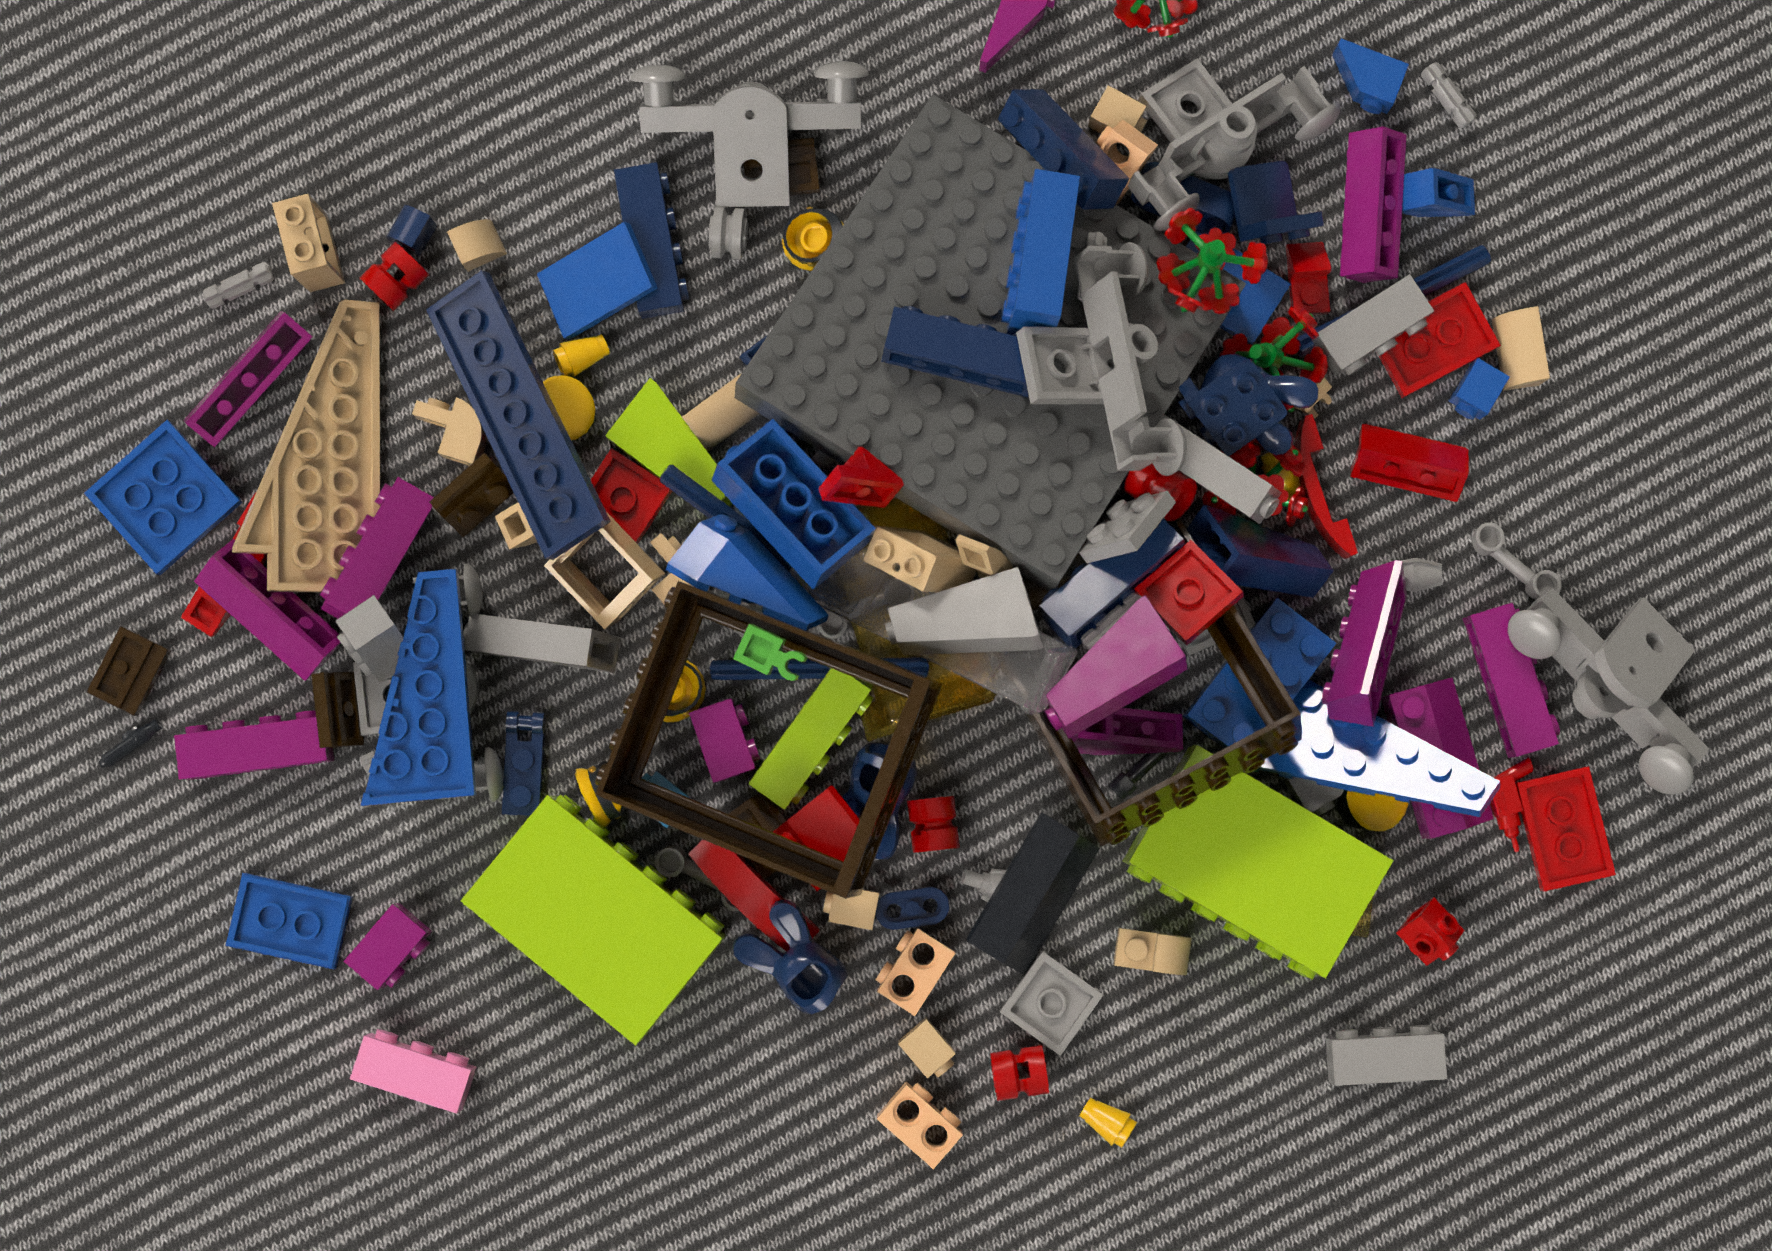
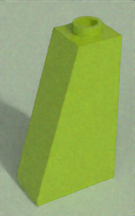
[605,378,733,507]

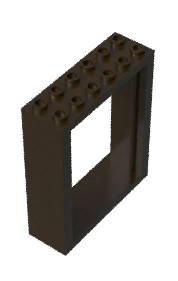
[991,518,1302,847]
[595,581,943,899]

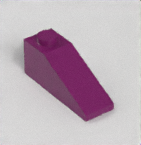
[979,0,1056,73]
[1071,708,1183,755]

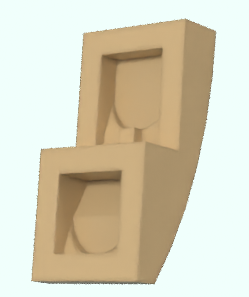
[955,534,1013,578]

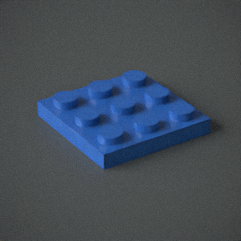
[84,420,243,575]

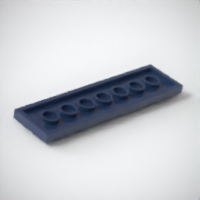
[426,270,611,560]

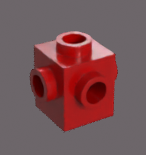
[1396,897,1465,966]

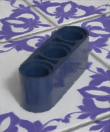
[1131,162,1236,235]

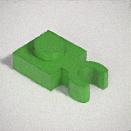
[733,624,807,681]

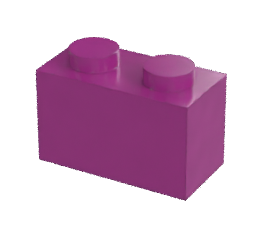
[689,698,761,784]
[343,903,433,990]

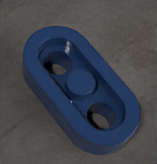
[875,887,949,930]

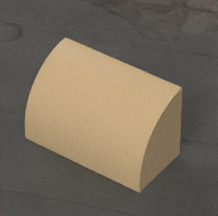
[1492,306,1550,391]
[682,373,760,452]

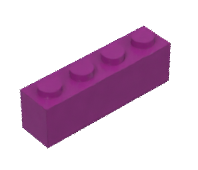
[1340,126,1407,283]
[183,311,313,448]
[319,477,434,619]
[194,539,341,681]
[1462,602,1560,758]
[174,710,335,780]

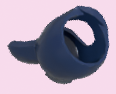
[1201,354,1319,455]
[842,742,917,860]
[732,899,848,1014]

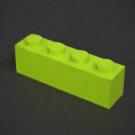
[749,668,874,810]

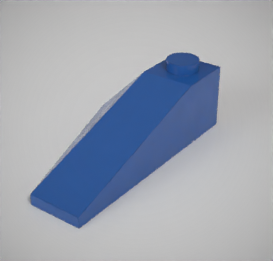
[666,514,829,631]

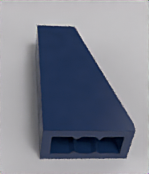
[1187,505,1334,598]

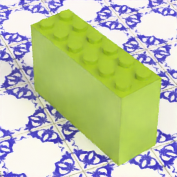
[1122,745,1394,980]
[461,794,727,1046]

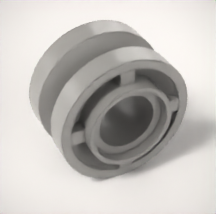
[709,207,748,260]

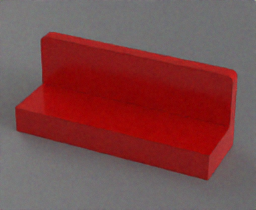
[1350,424,1469,502]

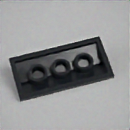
[965,812,1100,975]

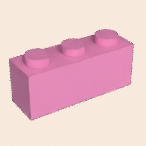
[350,1029,476,1114]

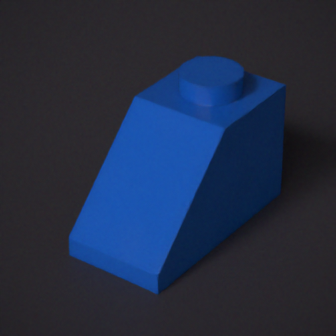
[1332,38,1409,114]
[1402,168,1475,217]

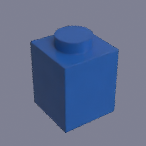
[1448,358,1510,420]

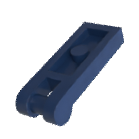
[502,711,546,816]

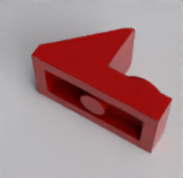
[1286,242,1331,315]
[818,446,904,508]

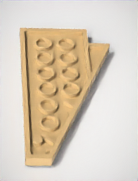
[232,300,380,593]

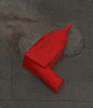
[1490,757,1533,852]

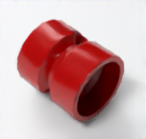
[359,242,429,311]
[1125,463,1197,521]
[907,796,960,853]
[990,1045,1049,1101]

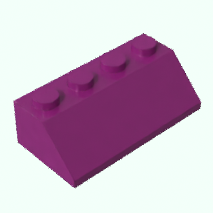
[1322,560,1407,727]
[1381,677,1494,839]

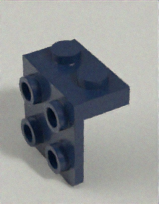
[1228,161,1324,245]
[1179,359,1287,457]

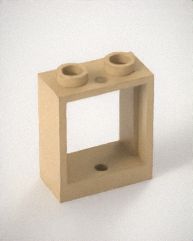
[272,194,345,293]
[544,513,665,629]
[863,526,977,592]

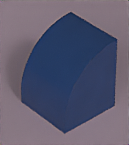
[386,205,437,257]

